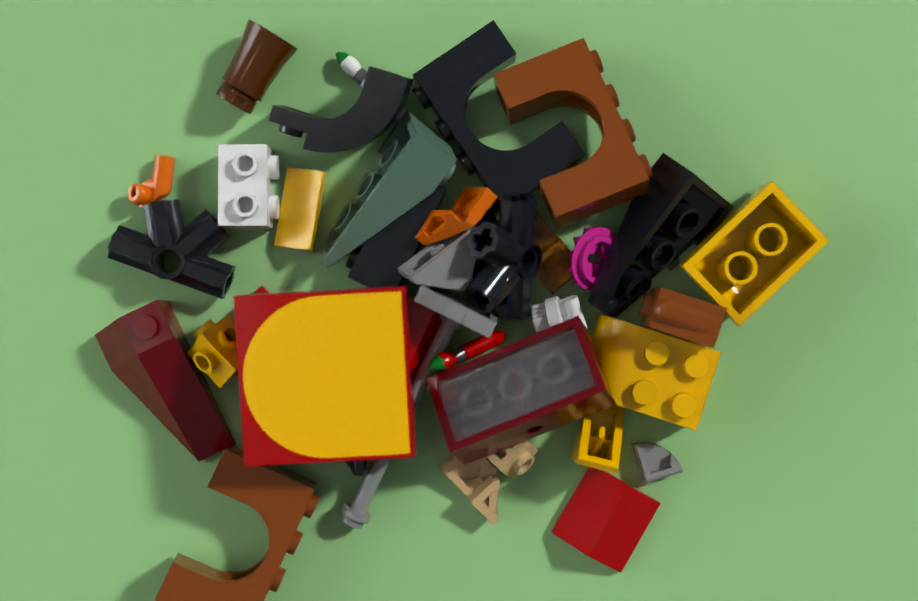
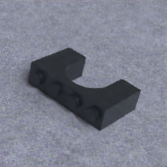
[412,20,585,209]

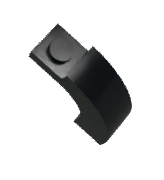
[269,66,414,153]

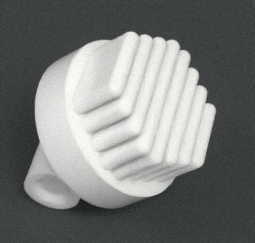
[531,295,588,333]

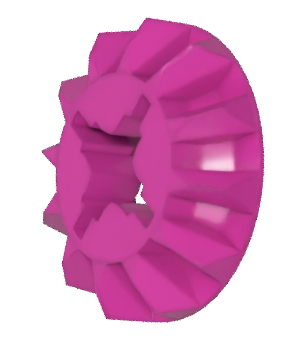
[566,226,616,291]

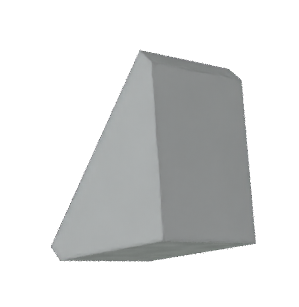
[397,226,476,291]

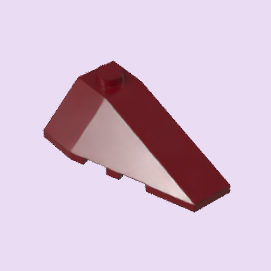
[95,300,236,461]

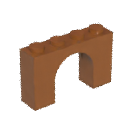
[493,38,652,229]
[155,444,320,601]

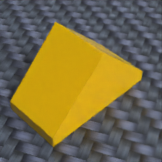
[571,405,625,474]

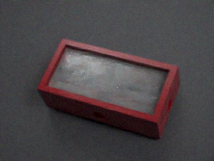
[427,316,616,465]

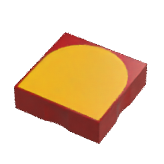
[234,286,417,467]

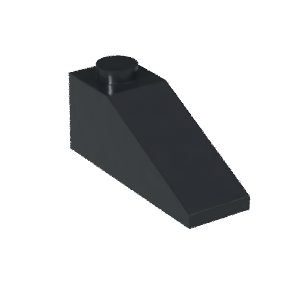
[346,186,446,288]

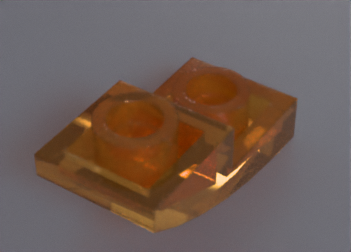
[534,210,574,294]

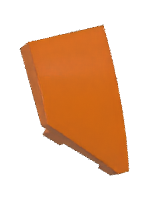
[415,187,498,245]

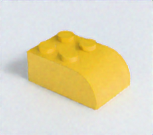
[680,181,829,326]
[591,315,721,431]

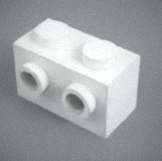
[218,144,280,229]

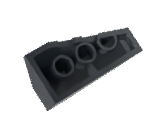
[587,153,734,318]

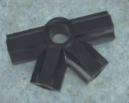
[465,193,543,320]
[107,199,236,299]

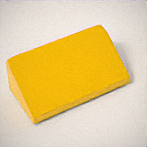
[274,167,327,252]

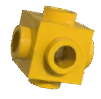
[187,314,238,388]

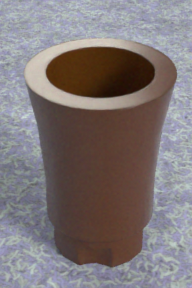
[216,19,298,114]

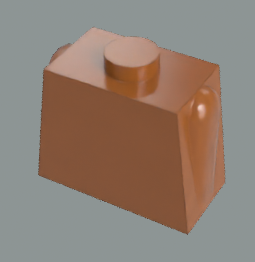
[638,287,727,348]

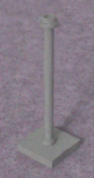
[340,285,498,529]

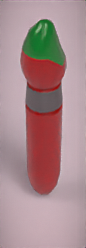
[429,331,506,370]

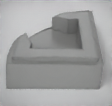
[631,442,683,483]

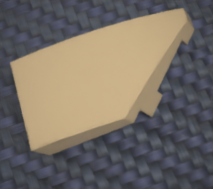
[439,455,500,526]

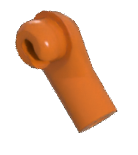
[128,155,175,208]

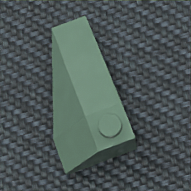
[320,108,457,268]

